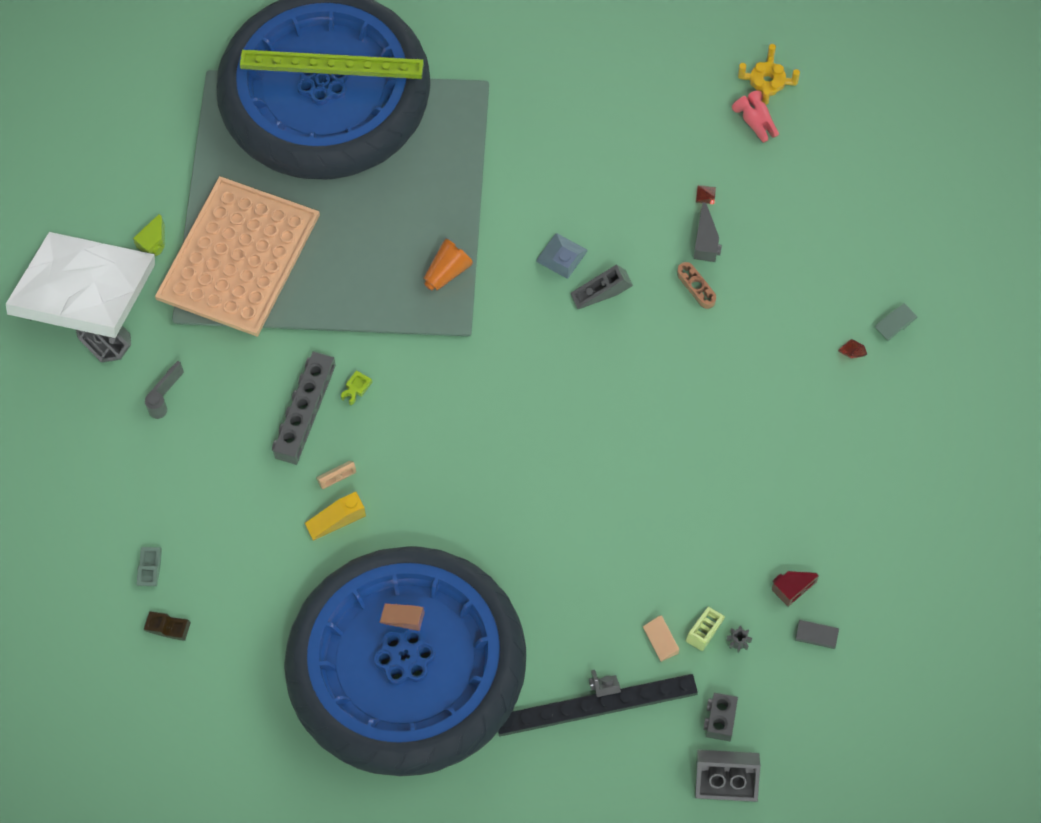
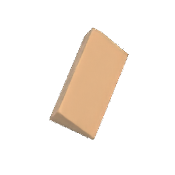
[316,461,356,489]
[643,615,679,662]

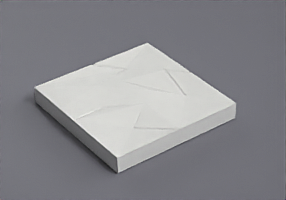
[6,232,155,338]

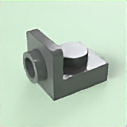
[589,670,621,697]

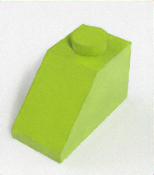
[133,214,165,256]

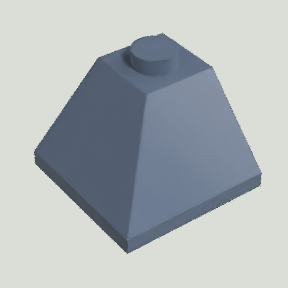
[537,233,587,279]

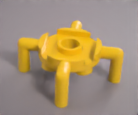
[738,44,800,105]

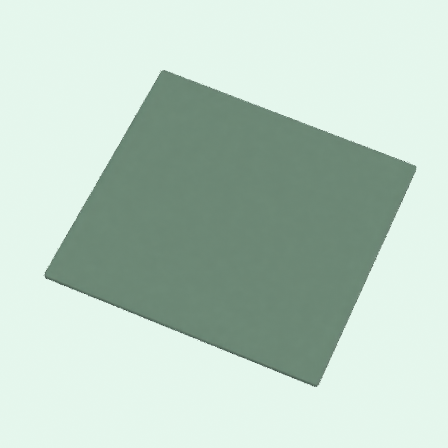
[172,70,489,337]

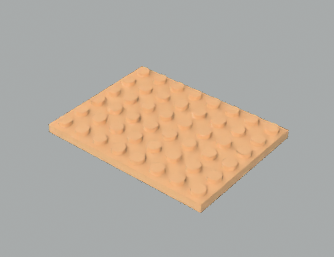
[155,176,320,337]

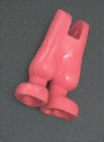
[731,91,779,143]

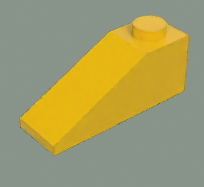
[305,491,366,541]

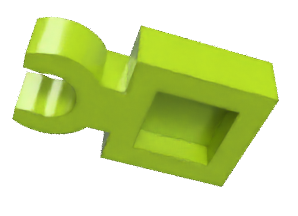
[341,370,373,405]

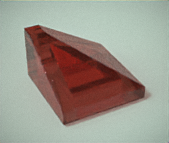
[696,185,716,204]
[838,339,867,359]

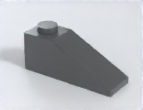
[694,202,722,262]
[571,264,633,309]

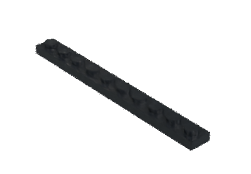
[498,674,698,737]

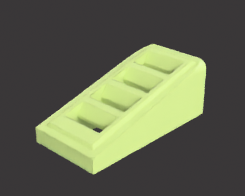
[686,607,725,651]

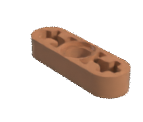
[677,262,716,309]

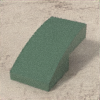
[875,303,917,341]
[137,547,162,586]

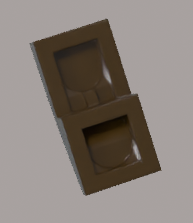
[143,611,191,641]

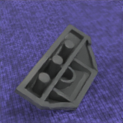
[76,326,131,362]

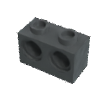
[703,693,738,742]

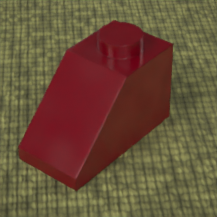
[772,571,819,607]

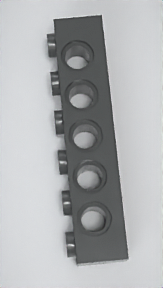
[272,352,336,465]

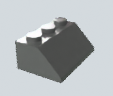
[695,750,761,802]

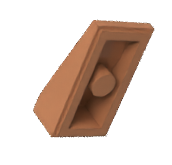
[380,604,425,631]

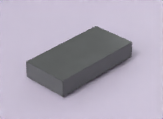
[795,620,839,649]

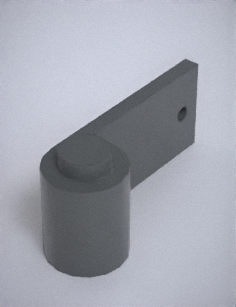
[145,361,184,419]

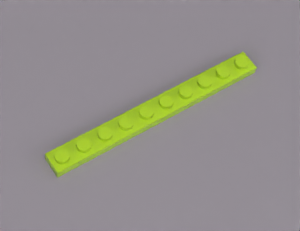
[240,50,424,79]

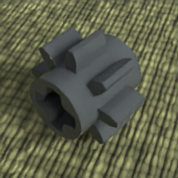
[726,626,752,653]

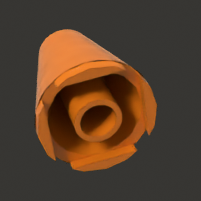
[423,239,473,291]

